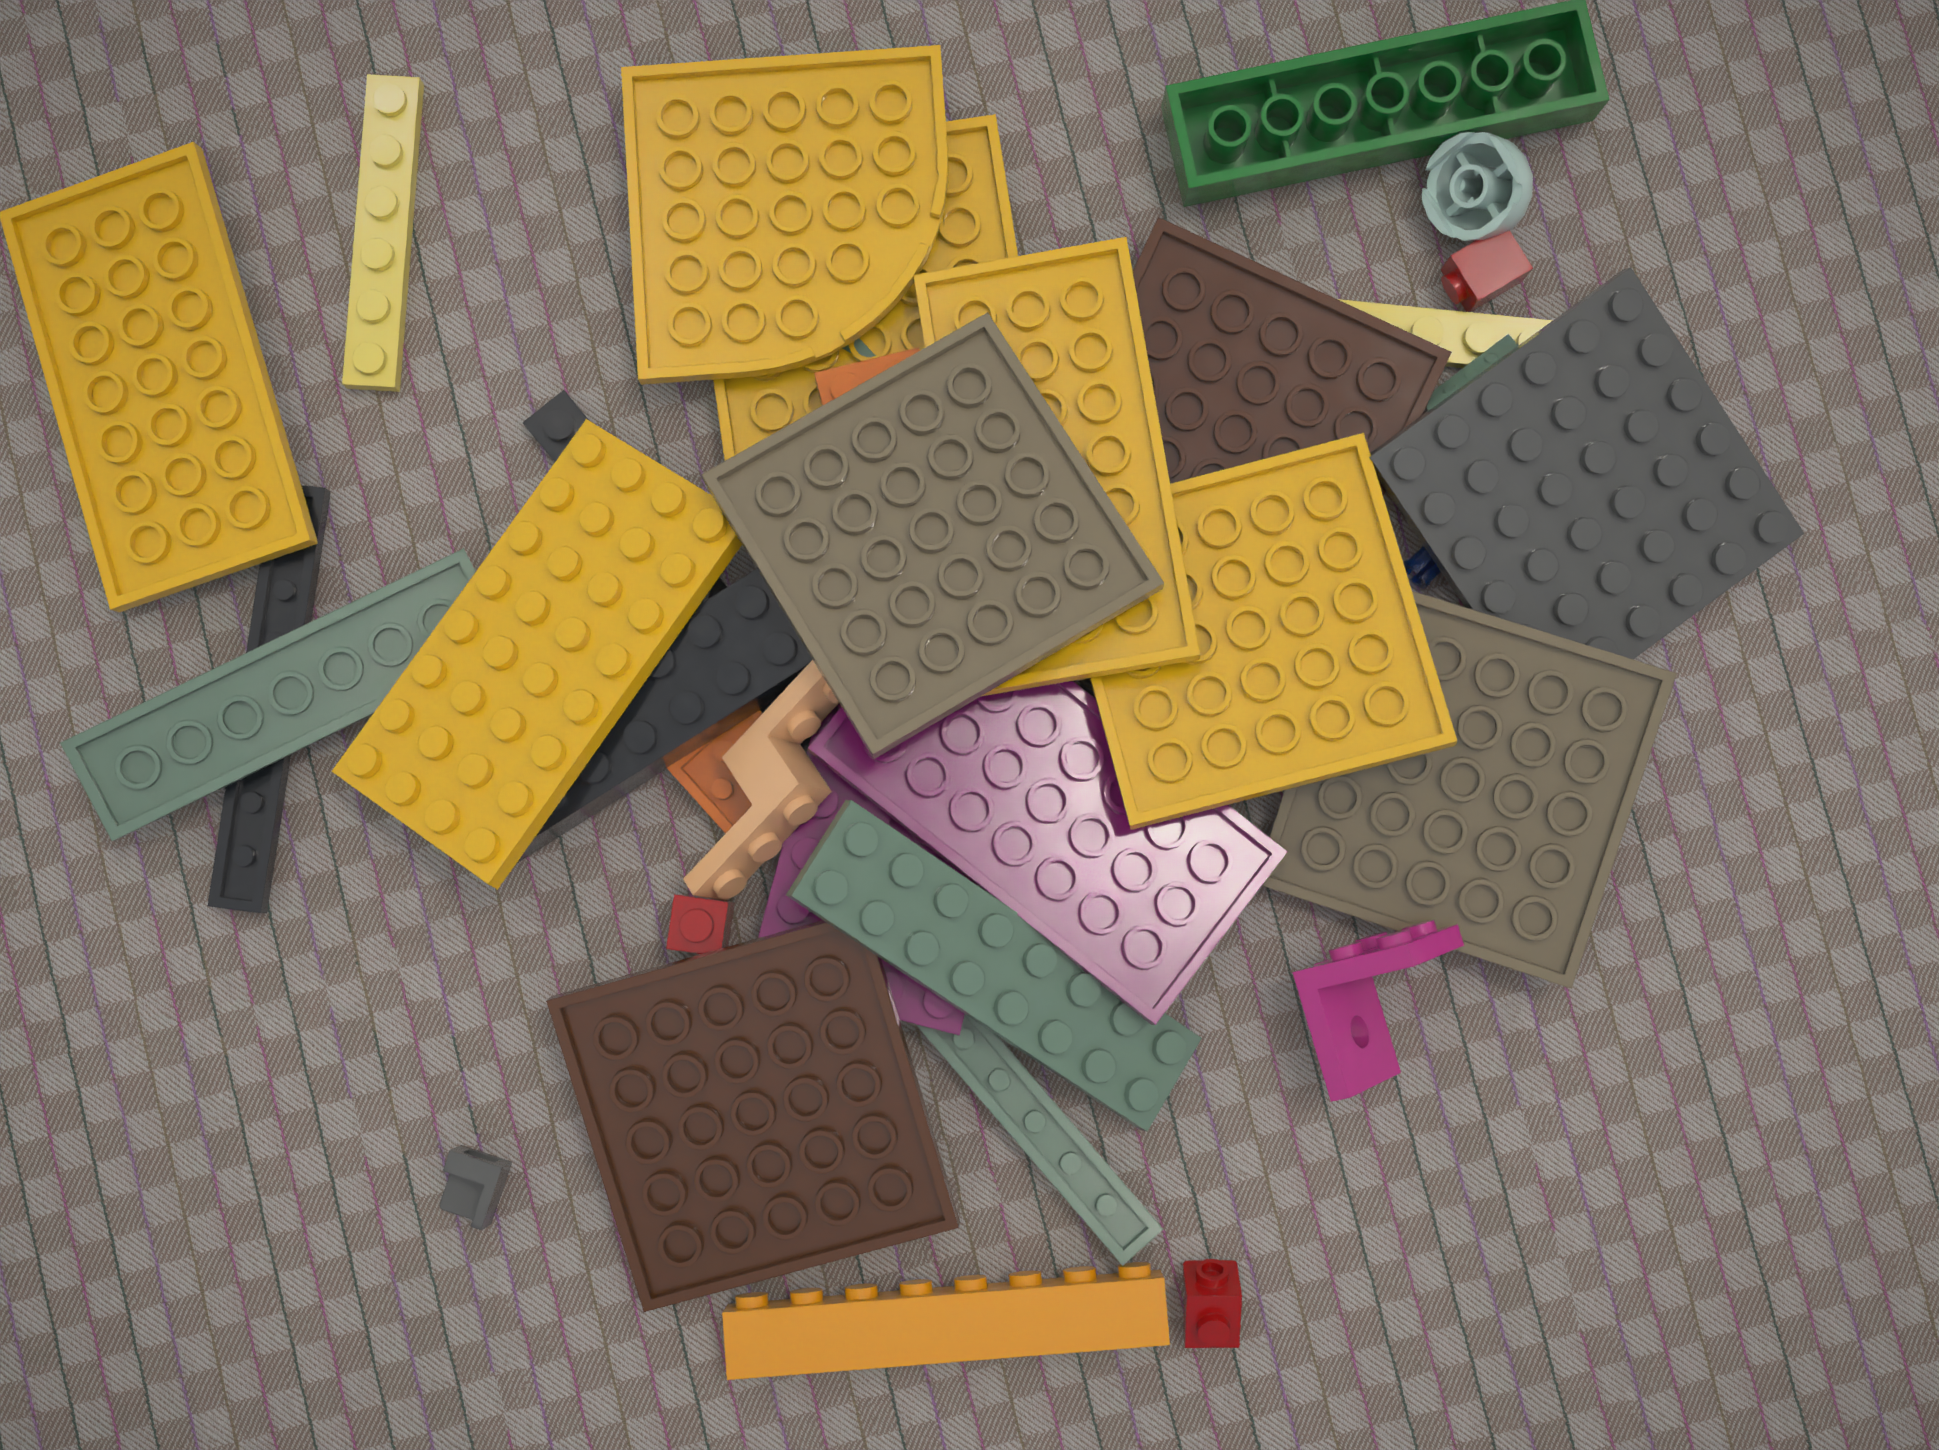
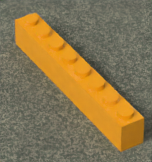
[722,1262,1170,1380]

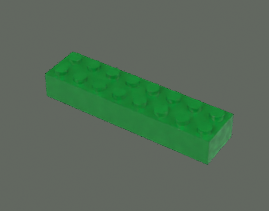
[1161,0,1610,207]

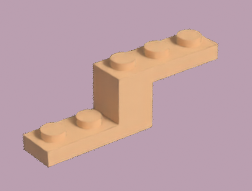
[683,660,839,901]

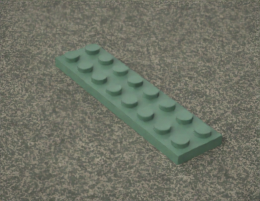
[60,548,476,841]
[786,800,1202,1132]

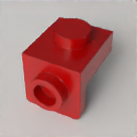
[1183,1259,1242,1348]

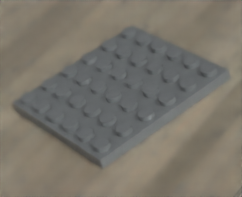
[1369,267,1805,659]

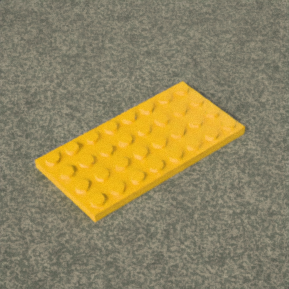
[0,142,318,612]
[914,237,1200,696]
[332,419,742,890]

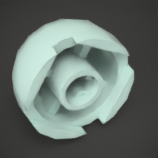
[1422,132,1533,241]

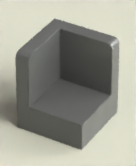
[440,1145,512,1230]

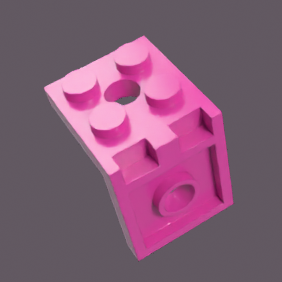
[1292,920,1464,1102]

